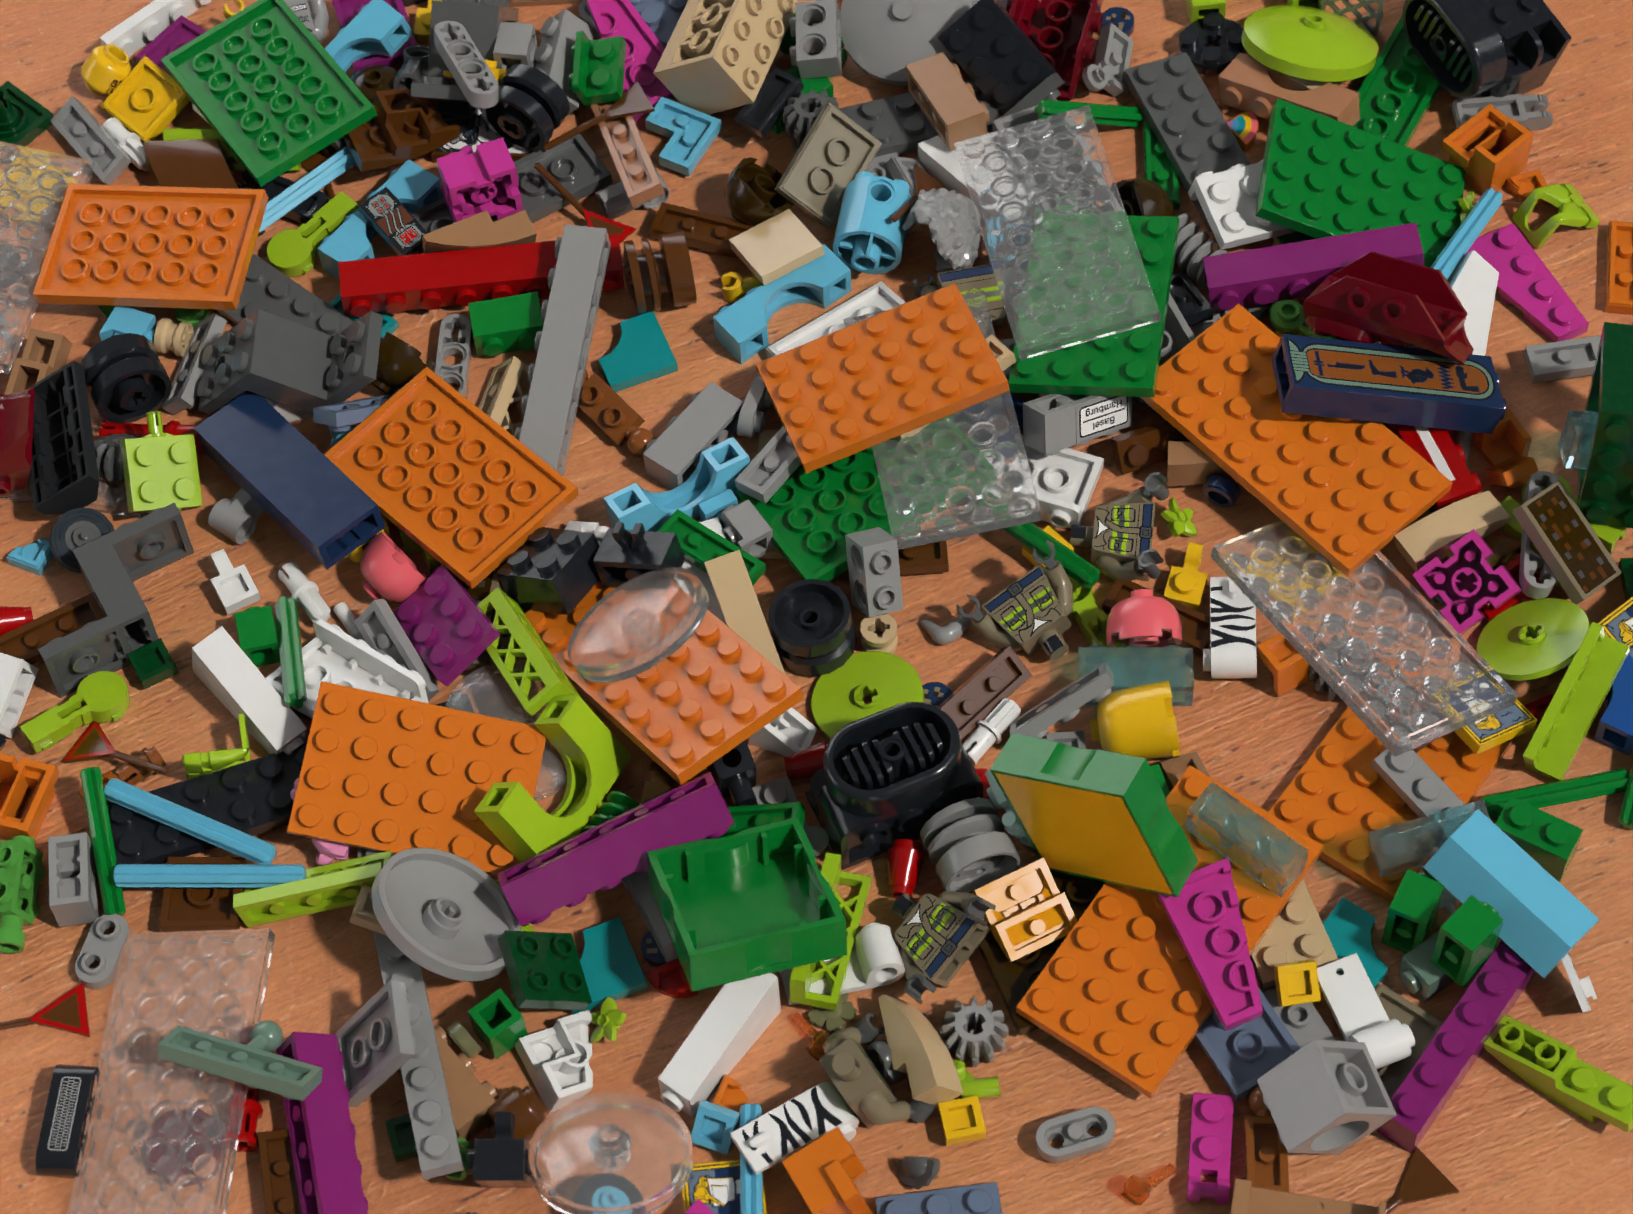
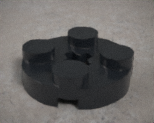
[1179,12,1246,74]

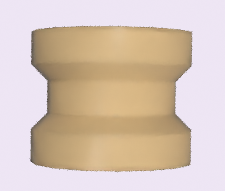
[154,318,194,357]
[860,614,898,654]

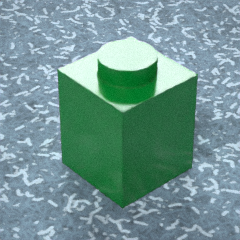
[234,605,280,667]
[468,988,528,1059]

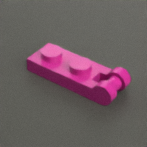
[1187,1092,1234,1205]

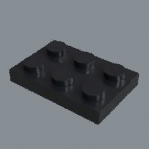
[937,0,1056,116]

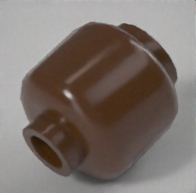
[487,1086,548,1142]

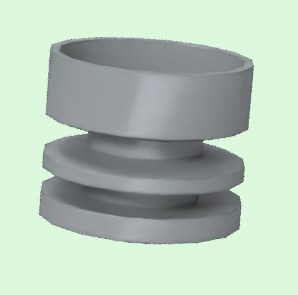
[920,798,1021,893]

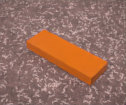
[1605,221,1633,315]

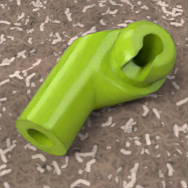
[953,1060,1001,1099]

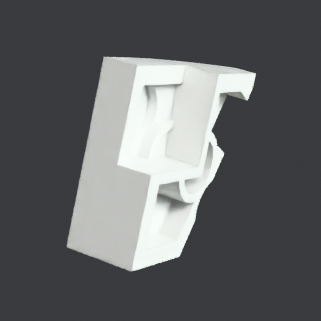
[514,1010,593,1113]

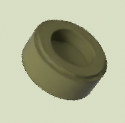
[446,1020,483,1059]

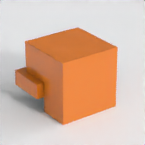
[1441,104,1533,194]
[0,753,59,839]
[782,1126,873,1214]

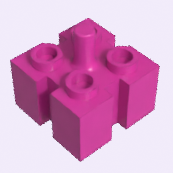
[436,137,524,223]
[1412,529,1522,635]

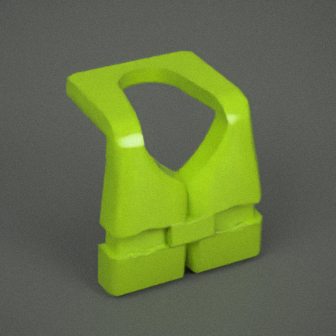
[1512,183,1599,248]
[182,713,251,780]

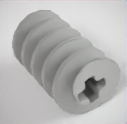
[1174,213,1227,288]

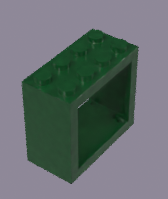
[1577,322,1633,528]

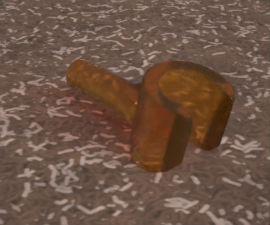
[792,1013,830,1061]
[1121,1164,1176,1205]

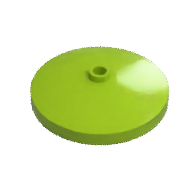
[1241,5,1379,82]

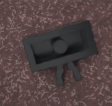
[593,522,685,591]
[467,1112,534,1188]

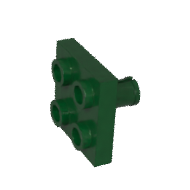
[0,80,54,163]
[498,930,592,1010]

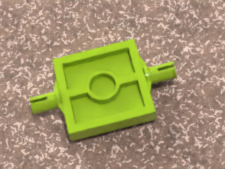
[120,411,203,513]

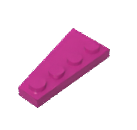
[586,0,675,121]
[1464,223,1589,342]
[1156,857,1263,1031]

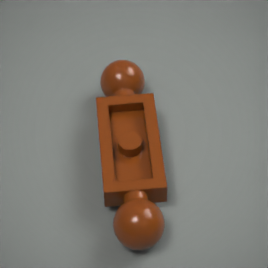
[578,369,655,457]
[1244,1085,1289,1192]

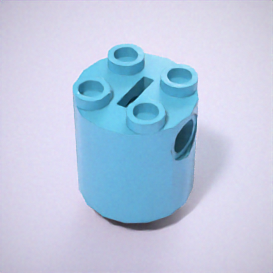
[833,171,912,274]

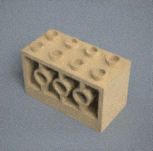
[654,0,798,114]

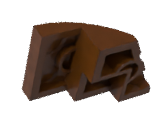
[343,88,461,172]
[142,138,240,189]

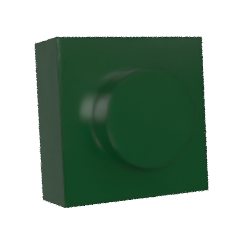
[127,638,179,689]
[385,1113,418,1163]

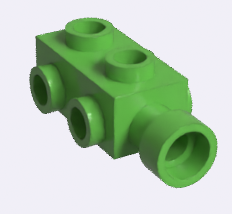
[0,835,45,954]

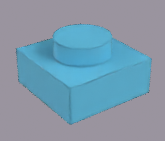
[698,489,738,529]
[690,1100,740,1155]

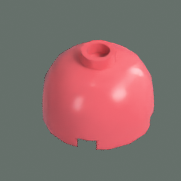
[360,532,429,604]
[1106,589,1182,651]

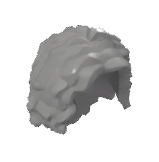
[902,188,982,272]

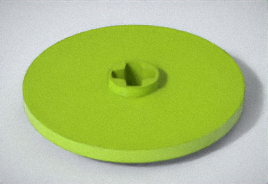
[1477,598,1590,681]
[811,651,924,740]

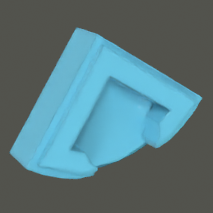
[6,538,53,576]

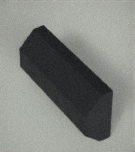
[28,360,99,514]

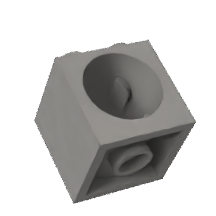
[1257,1039,1397,1155]

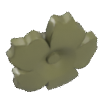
[808,993,857,1033]

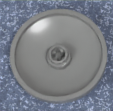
[840,0,974,86]
[371,848,521,981]

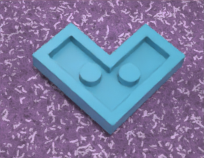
[645,97,722,176]

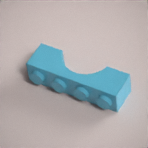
[325,0,414,72]
[317,159,444,279]
[713,244,852,364]
[603,437,750,532]

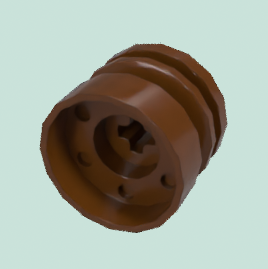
[622,230,697,314]

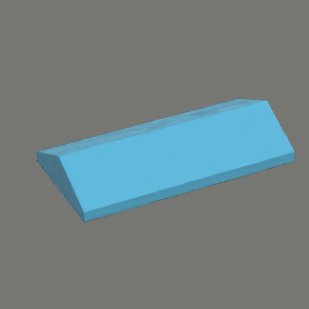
[1423,809,1600,978]

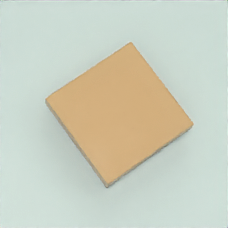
[729,209,825,286]

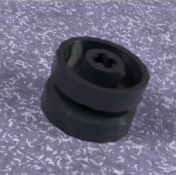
[481,64,570,152]
[81,333,172,423]
[768,579,857,677]

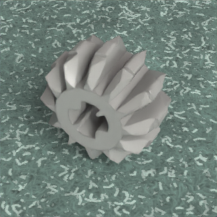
[940,996,1008,1068]

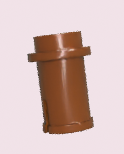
[114,746,166,786]

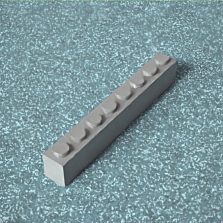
[514,224,611,476]

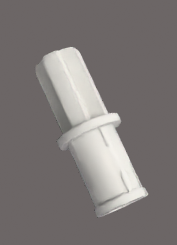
[102,118,151,171]
[278,562,331,623]
[962,698,1021,766]

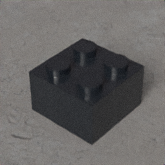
[496,527,600,615]

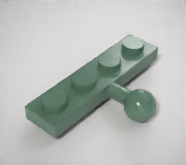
[157,1020,322,1101]

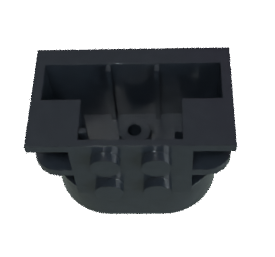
[1402,0,1572,99]
[805,702,983,870]

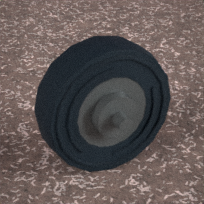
[49,507,115,573]

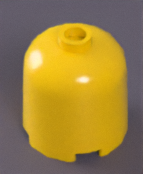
[1089,680,1180,760]

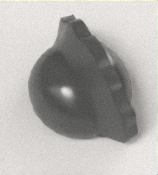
[865,1041,904,1082]
[896,1156,940,1189]

